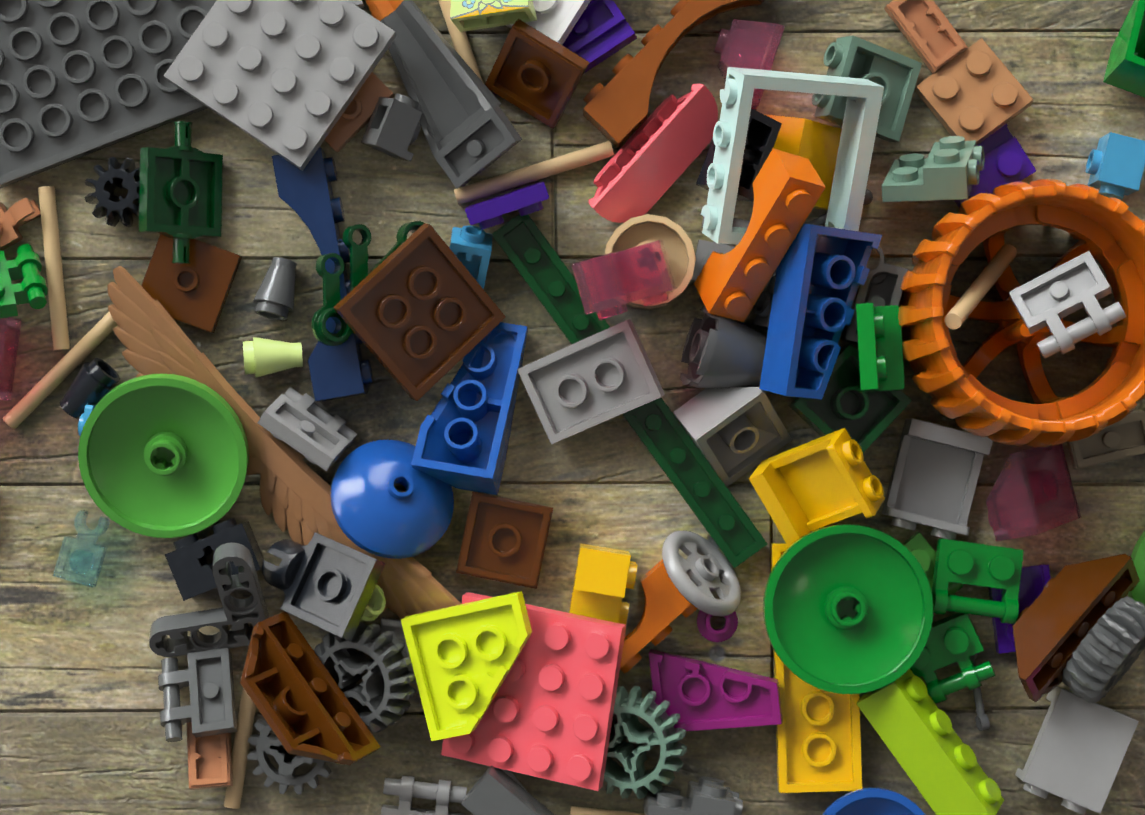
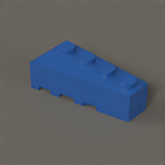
[759,224,882,400]

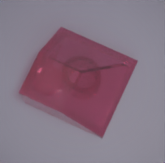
[714,19,785,110]
[986,444,1081,542]

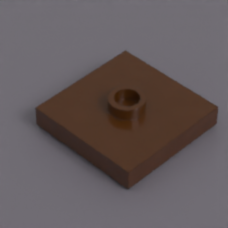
[485,19,590,129]
[141,234,242,333]
[456,491,553,589]

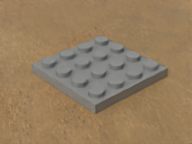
[164,0,397,171]

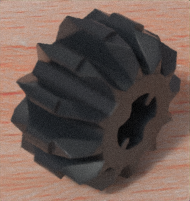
[85,157,140,227]

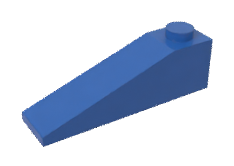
[411,322,528,495]

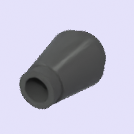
[253,257,297,321]

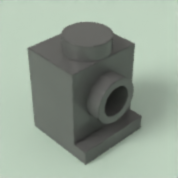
[361,93,423,161]

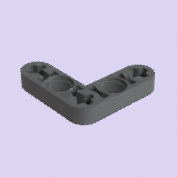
[149,543,269,657]

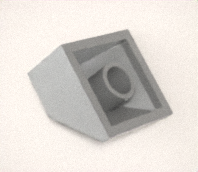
[673,387,792,487]

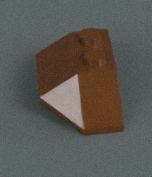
[1013,554,1140,702]
[240,611,381,766]

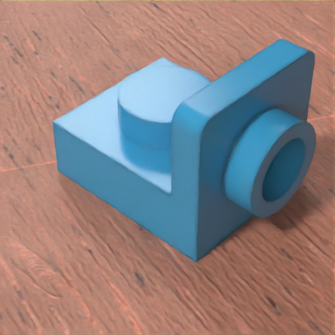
[449,225,493,289]

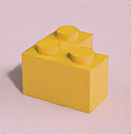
[569,543,637,625]

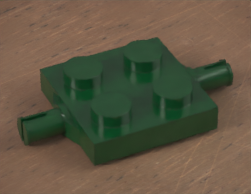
[139,121,223,264]

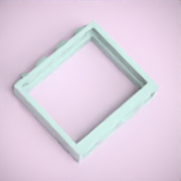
[701,67,884,245]

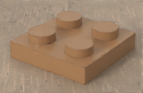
[915,38,1033,145]

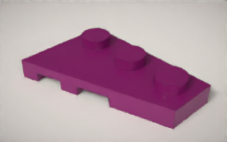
[648,649,783,731]

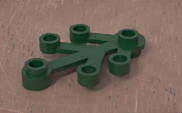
[312,221,424,346]

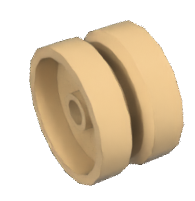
[603,214,696,310]

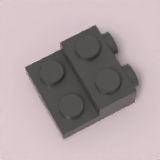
[643,776,743,815]

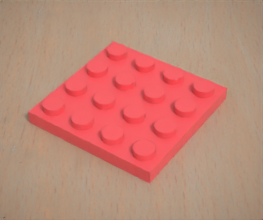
[441,592,626,791]

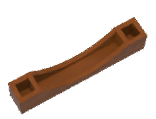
[583,0,765,149]

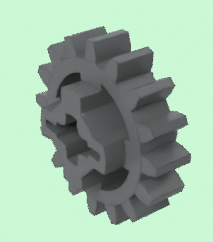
[247,719,332,795]

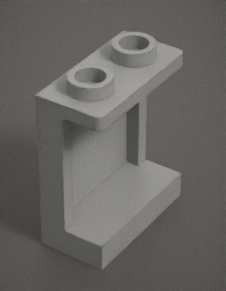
[882,418,993,540]
[1015,686,1139,815]

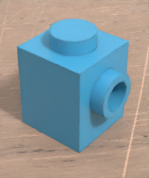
[1085,132,1145,199]

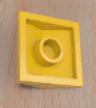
[764,114,842,210]

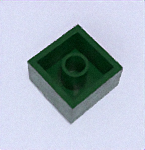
[788,343,912,453]

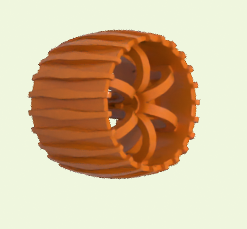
[898,179,1145,447]

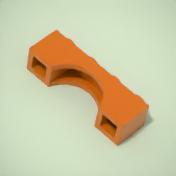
[694,148,826,322]
[620,559,698,674]

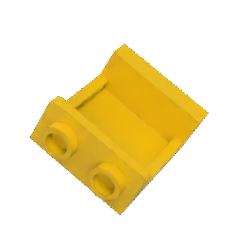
[749,428,885,547]

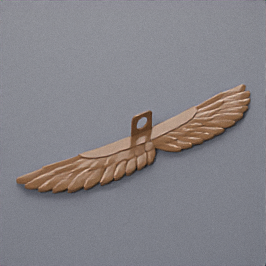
[107,266,461,618]

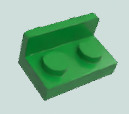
[856,303,905,392]

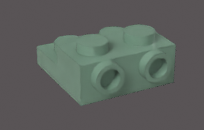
[812,35,922,142]
[881,136,985,202]

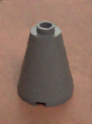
[680,306,767,389]

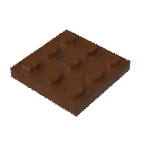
[333,223,506,401]

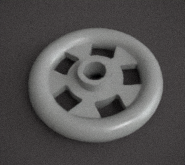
[662,530,741,616]

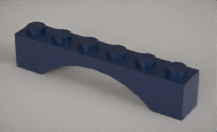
[272,147,373,402]

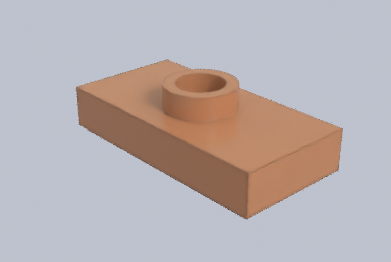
[884,0,968,74]
[324,72,395,153]
[187,705,233,790]

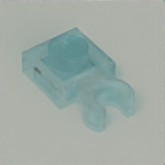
[53,510,109,588]

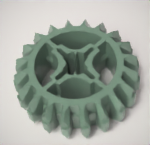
[604,686,687,799]

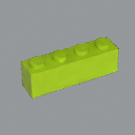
[856,669,1004,815]

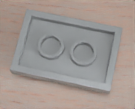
[517,318,665,445]

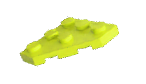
[400,591,532,741]

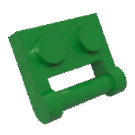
[932,539,1024,624]

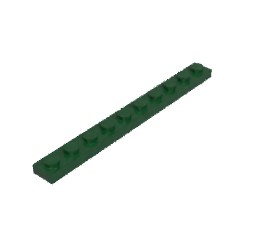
[492,214,768,568]

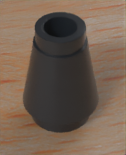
[59,358,120,419]

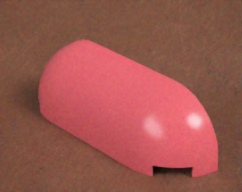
[589,84,718,223]

